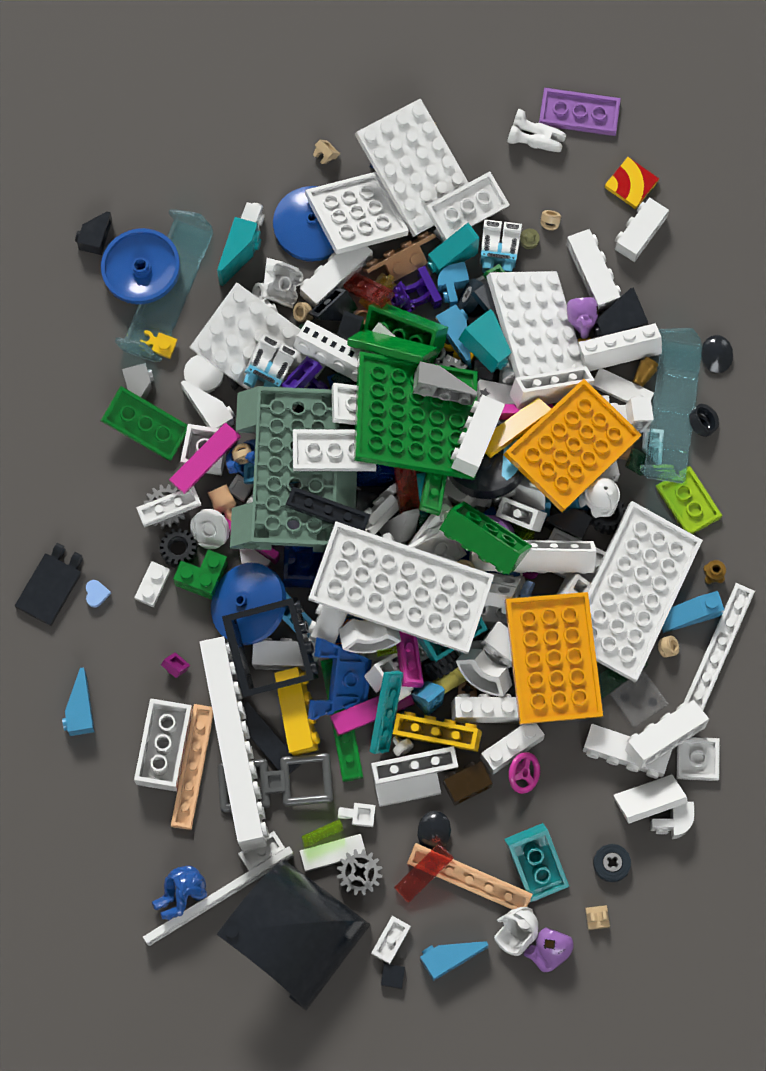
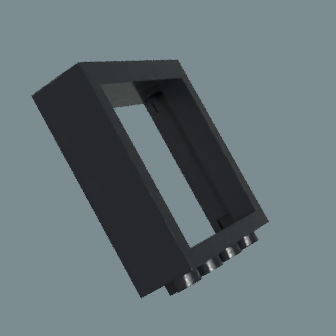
[222,597,319,698]

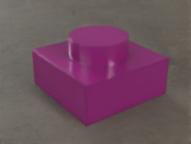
[161,652,190,678]

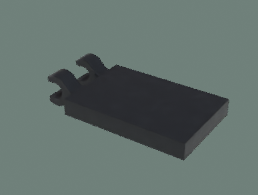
[15,543,83,626]

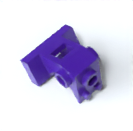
[390,266,442,312]
[280,357,328,389]

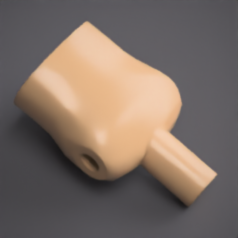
[208,484,236,521]

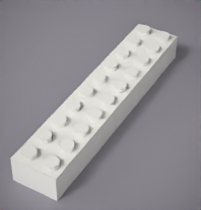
[199,636,270,852]

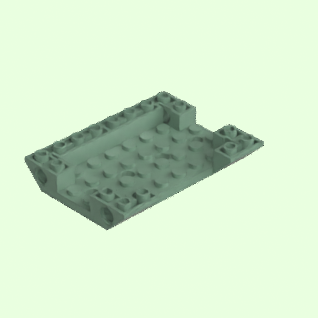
[230,386,357,553]

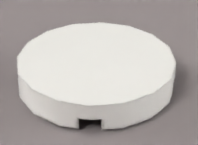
[184,355,224,393]
[190,509,230,549]

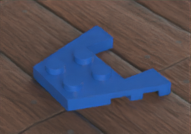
[308,637,372,720]

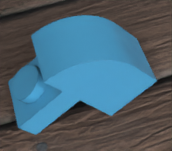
[437,262,469,308]

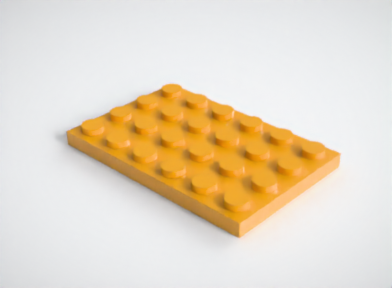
[503,379,642,512]
[505,592,603,725]

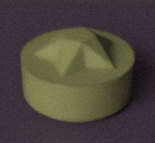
[520,228,540,249]

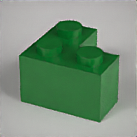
[173,550,228,600]

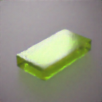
[301,819,343,847]

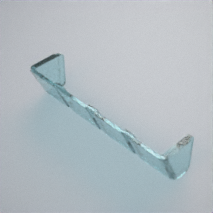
[115,209,213,362]
[640,328,702,483]

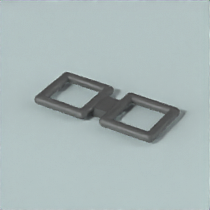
[218,753,333,812]

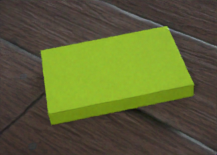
[655,466,723,535]

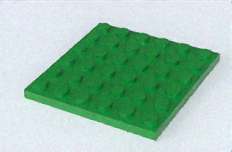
[354,351,478,480]

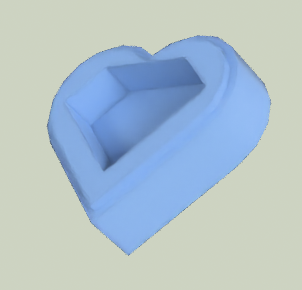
[86,580,111,608]

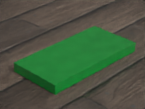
[347,329,438,364]
[100,386,188,462]

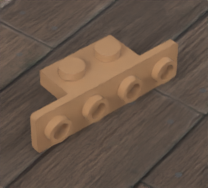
[362,231,436,282]

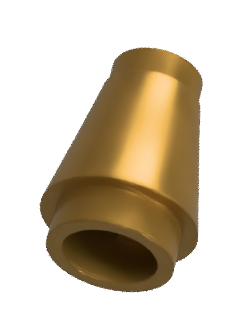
[632,357,658,387]

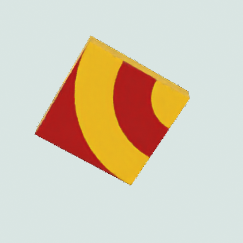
[604,157,659,210]

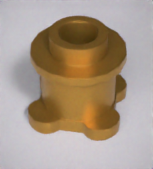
[703,560,726,584]

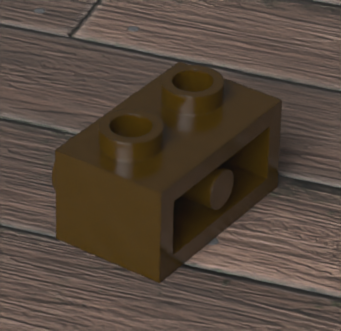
[443,761,493,806]

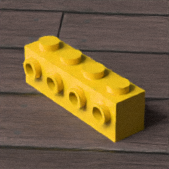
[274,667,320,756]
[393,711,482,752]

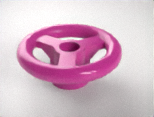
[509,752,540,794]

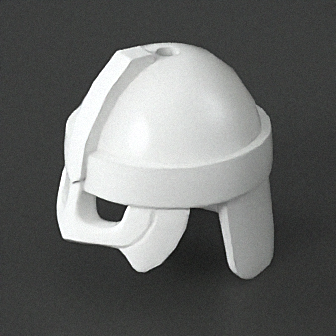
[578,476,620,518]
[494,907,539,956]

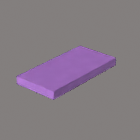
[539,88,621,136]

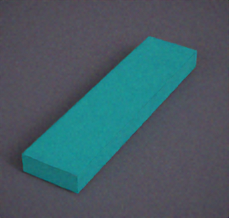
[369,671,403,754]

